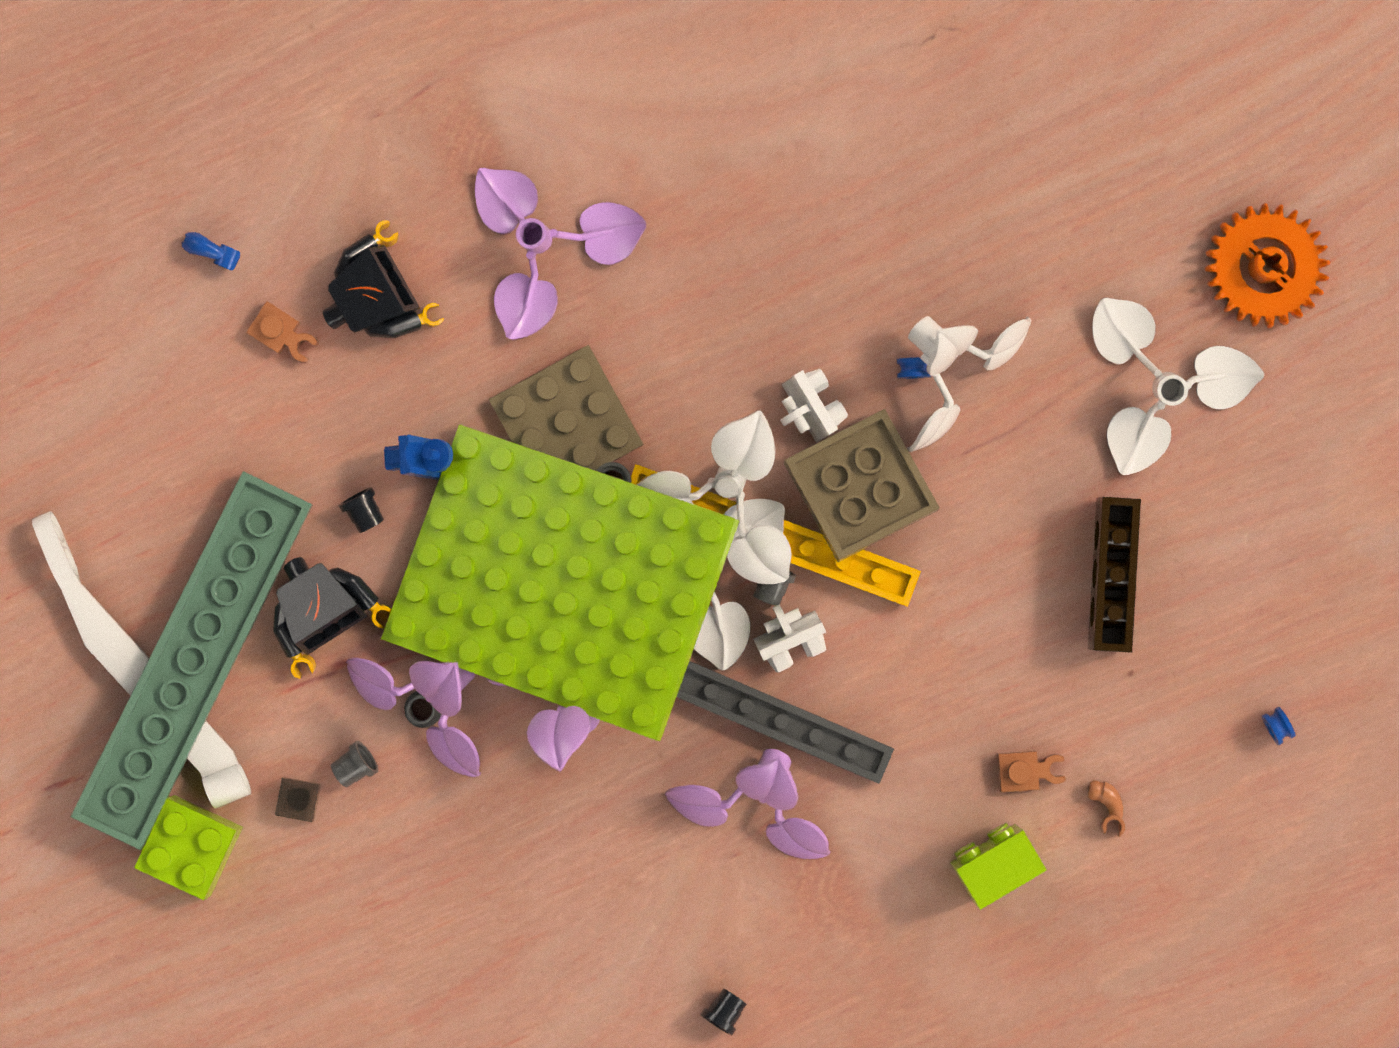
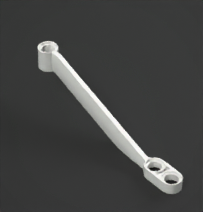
[32,511,252,809]

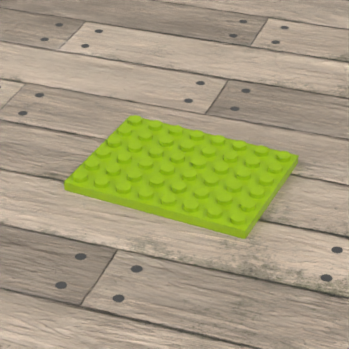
[381,424,739,741]

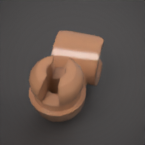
[1088,781,1125,837]

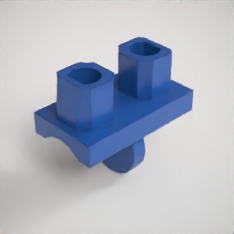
[384,435,453,480]

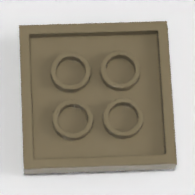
[489,345,644,471]
[784,409,940,562]

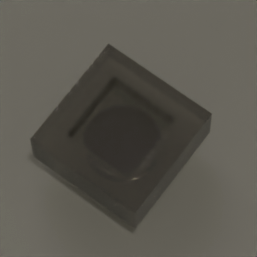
[275,777,321,822]

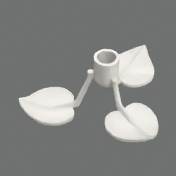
[1092,298,1264,475]
[907,316,1031,452]
[637,411,792,584]
[694,499,785,671]

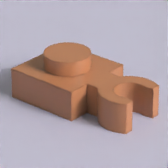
[246,301,319,363]
[997,751,1066,792]

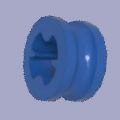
[897,357,931,379]
[1262,707,1296,745]

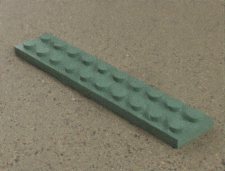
[70,471,313,850]

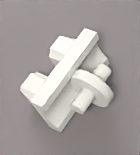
[780,369,848,443]
[753,604,826,673]

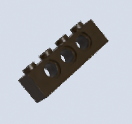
[1088,497,1141,653]

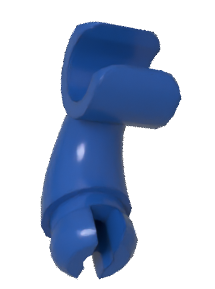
[181,232,240,270]

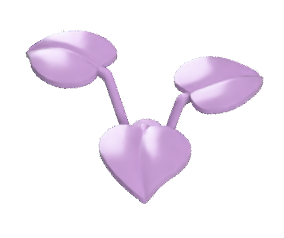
[475,168,646,340]
[346,658,481,777]
[486,678,600,771]
[665,749,831,859]

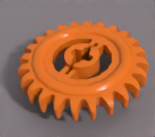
[1204,203,1331,328]

